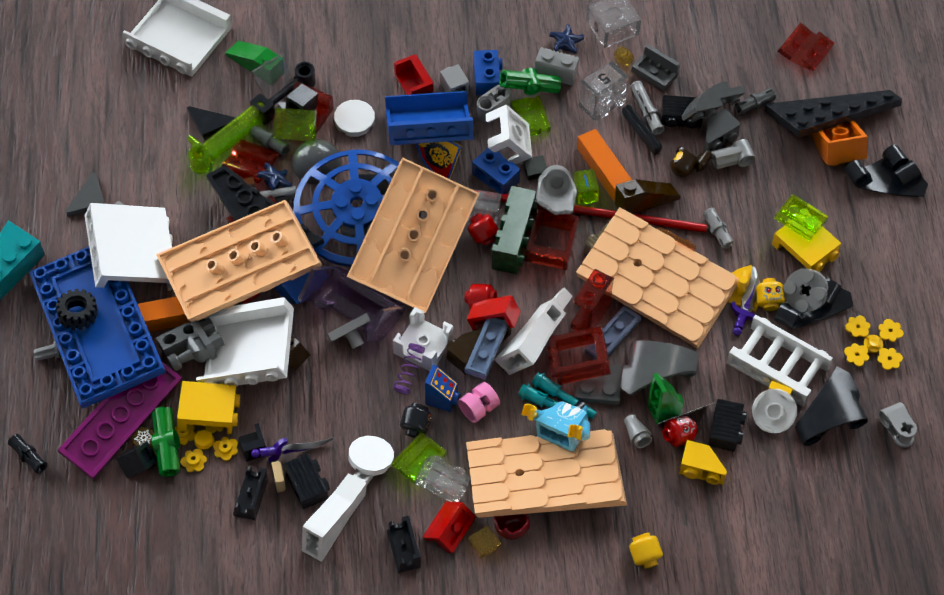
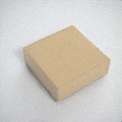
[271,461,286,493]

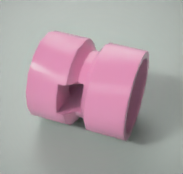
[458,382,500,423]

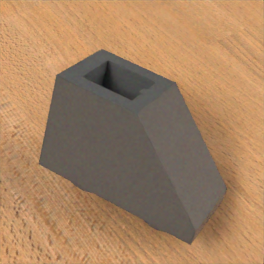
[703,108,741,153]

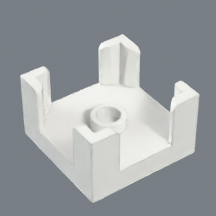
[486,105,532,164]
[393,307,453,371]

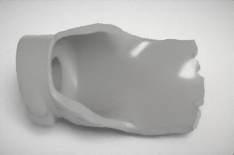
[536,165,577,215]

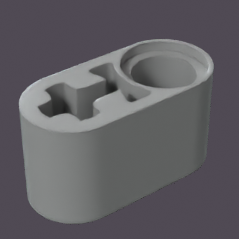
[477,85,511,122]

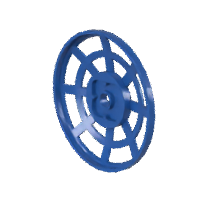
[293,150,421,267]

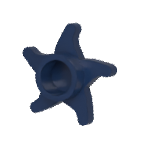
[550,24,584,54]
[257,163,292,190]

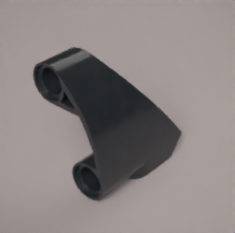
[844,144,928,197]
[774,278,853,329]
[795,366,868,446]

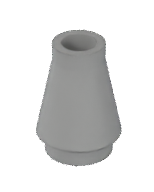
[624,415,652,448]

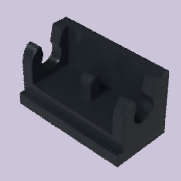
[233,466,268,521]
[387,516,421,573]

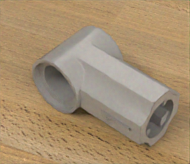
[711,139,756,169]

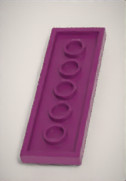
[58,362,182,480]

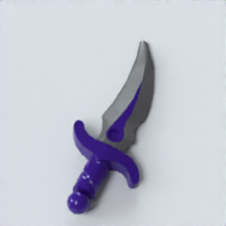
[731,266,759,336]
[251,438,334,463]

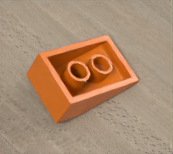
[812,121,868,166]

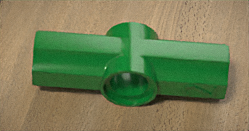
[499,68,562,95]
[151,407,180,477]

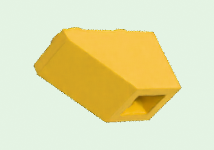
[679,440,727,485]

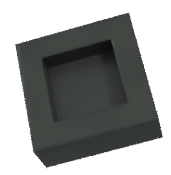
[523,155,547,180]

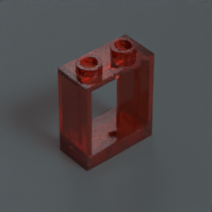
[526,208,579,270]
[547,326,611,385]

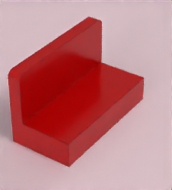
[423,501,476,553]

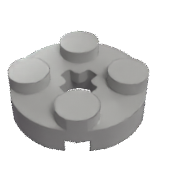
[783,269,828,312]

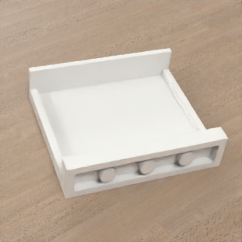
[123,0,232,77]
[84,203,173,291]
[196,297,294,387]

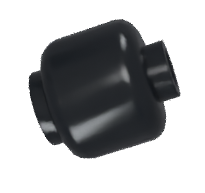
[400,403,432,438]

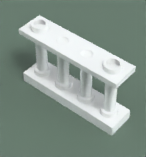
[727,315,833,407]

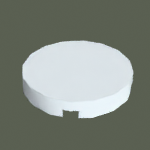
[334,100,375,137]
[752,389,797,433]
[348,436,394,476]

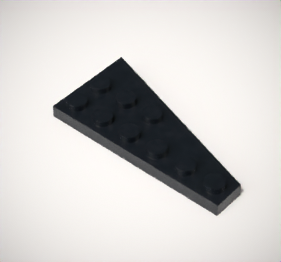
[764,90,902,138]
[206,165,324,249]

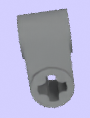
[879,402,917,448]

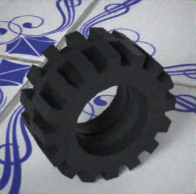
[56,289,97,330]

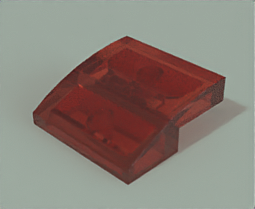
[777,22,835,71]
[222,139,279,184]

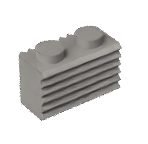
[535,47,579,86]

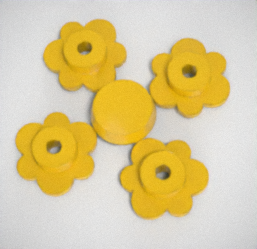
[844,315,904,370]
[175,425,238,472]

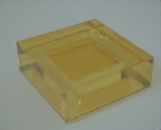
[468,525,501,558]

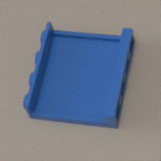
[385,91,474,145]

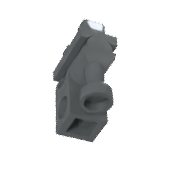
[156,318,225,372]

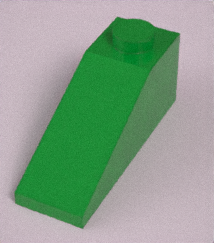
[225,40,284,85]
[647,373,684,424]

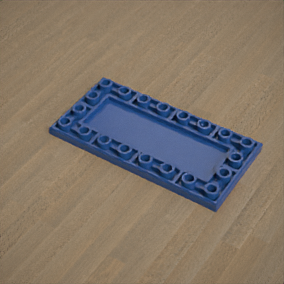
[29,246,166,409]

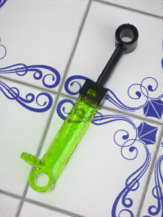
[187,61,316,174]

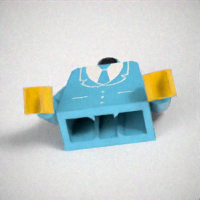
[521,401,591,452]

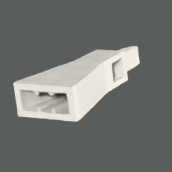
[495,287,572,375]
[302,470,373,562]

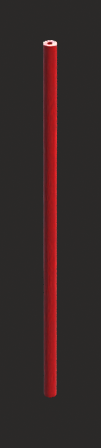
[471,189,707,233]

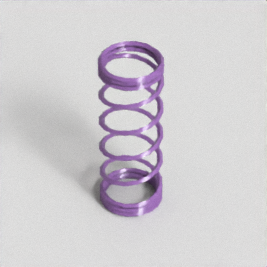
[393,343,425,394]

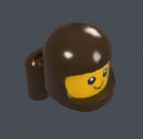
[670,146,713,177]

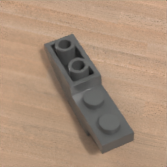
[682,81,746,121]

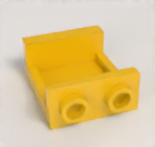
[772,210,841,272]
[177,381,240,434]

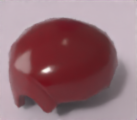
[494,514,530,540]

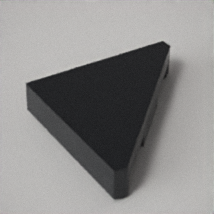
[187,106,238,139]

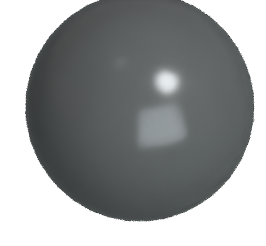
[292,139,342,184]

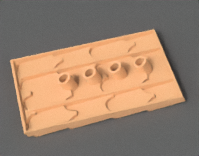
[347,157,480,313]
[156,200,322,322]
[576,207,739,349]
[466,429,627,518]

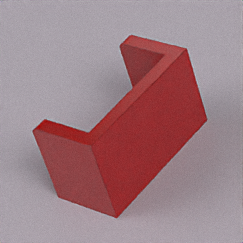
[394,54,434,95]
[467,295,521,331]

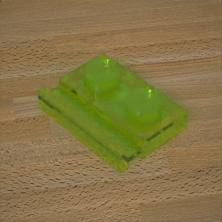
[511,95,551,136]
[274,108,317,141]
[774,194,828,241]
[392,433,447,486]

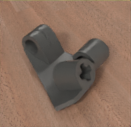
[620,341,699,396]

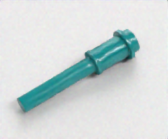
[532,372,597,419]
[518,384,558,408]

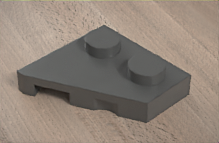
[575,364,622,406]

